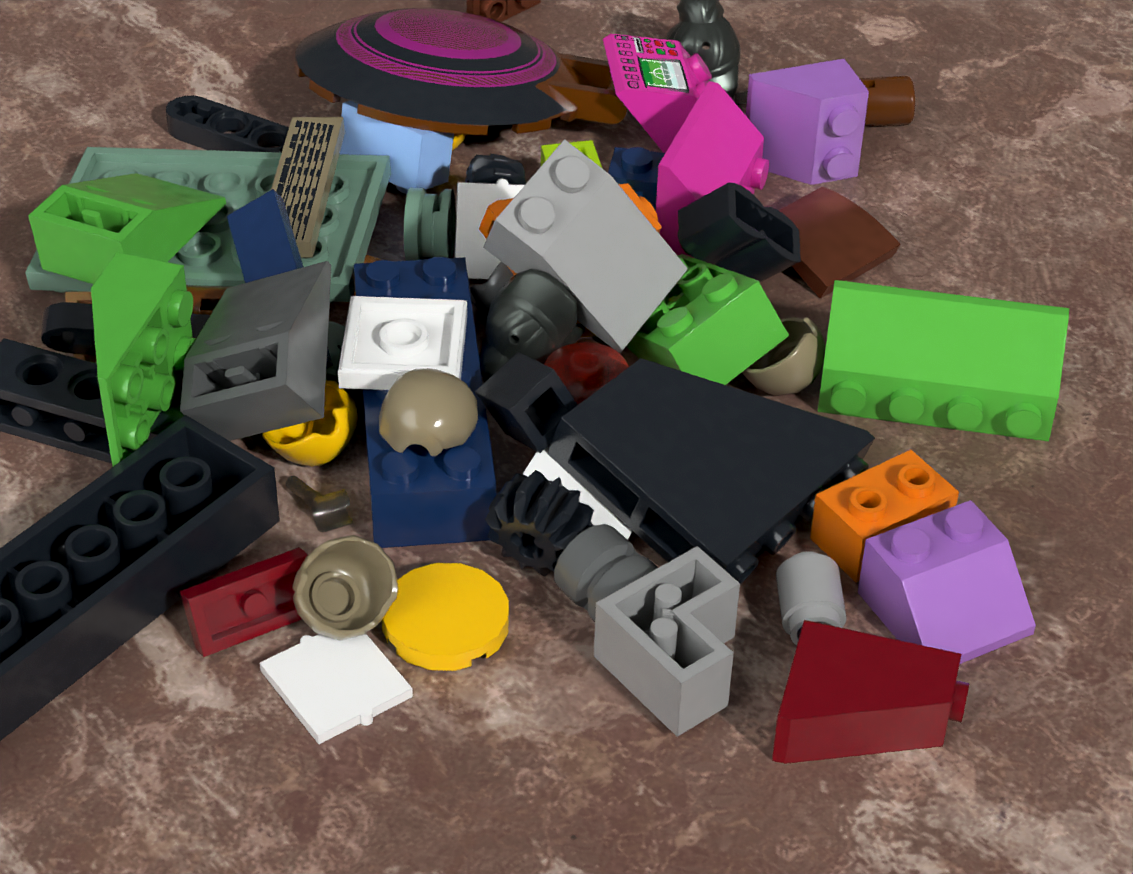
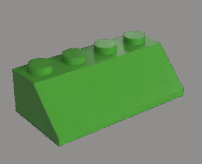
[817,280,1069,441]

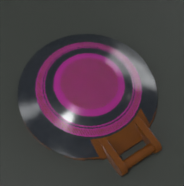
[294,8,628,135]

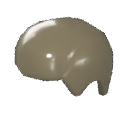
[742,317,825,396]
[379,368,478,456]
[292,535,398,641]

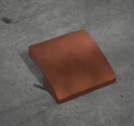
[779,186,901,299]

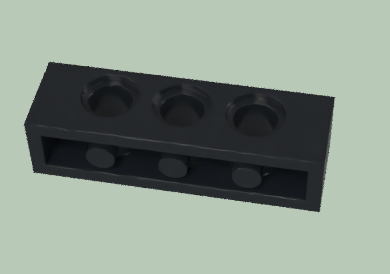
[0,338,184,463]

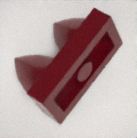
[180,547,308,657]

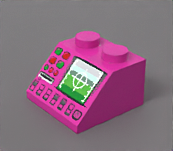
[603,34,712,153]

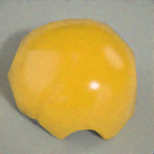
[262,380,358,467]

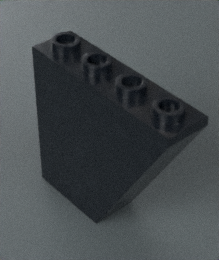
[547,358,875,585]

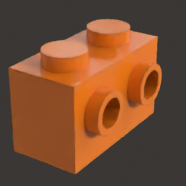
[810,450,959,583]

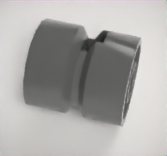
[554,524,659,622]

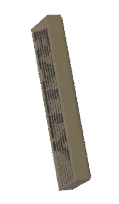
[271,117,345,258]

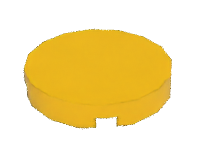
[382,563,509,671]

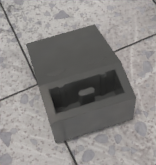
[180,261,331,441]

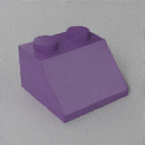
[746,59,869,185]
[858,500,1036,664]

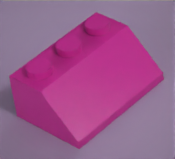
[656,81,769,258]

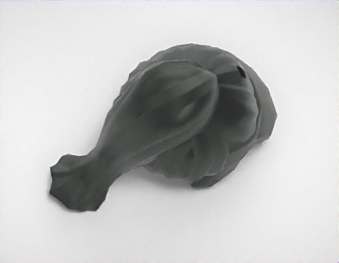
[665,0,741,99]
[479,269,585,380]

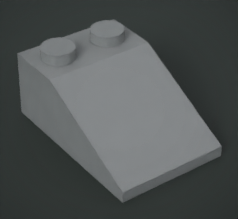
[483,139,688,354]

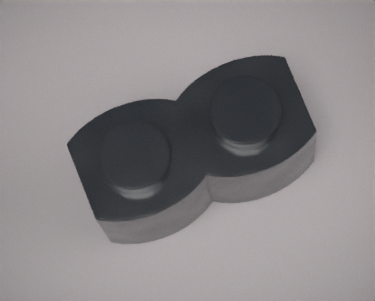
[678,182,801,283]

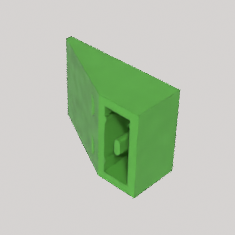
[28,173,226,284]
[91,252,196,467]
[626,254,789,385]

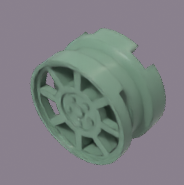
[404,188,456,261]

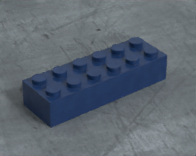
[354,257,496,548]

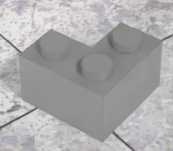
[594,546,740,737]

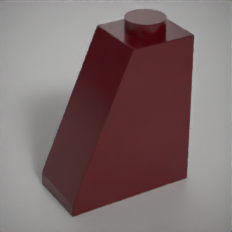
[772,620,970,764]

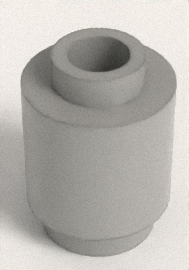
[776,551,846,645]

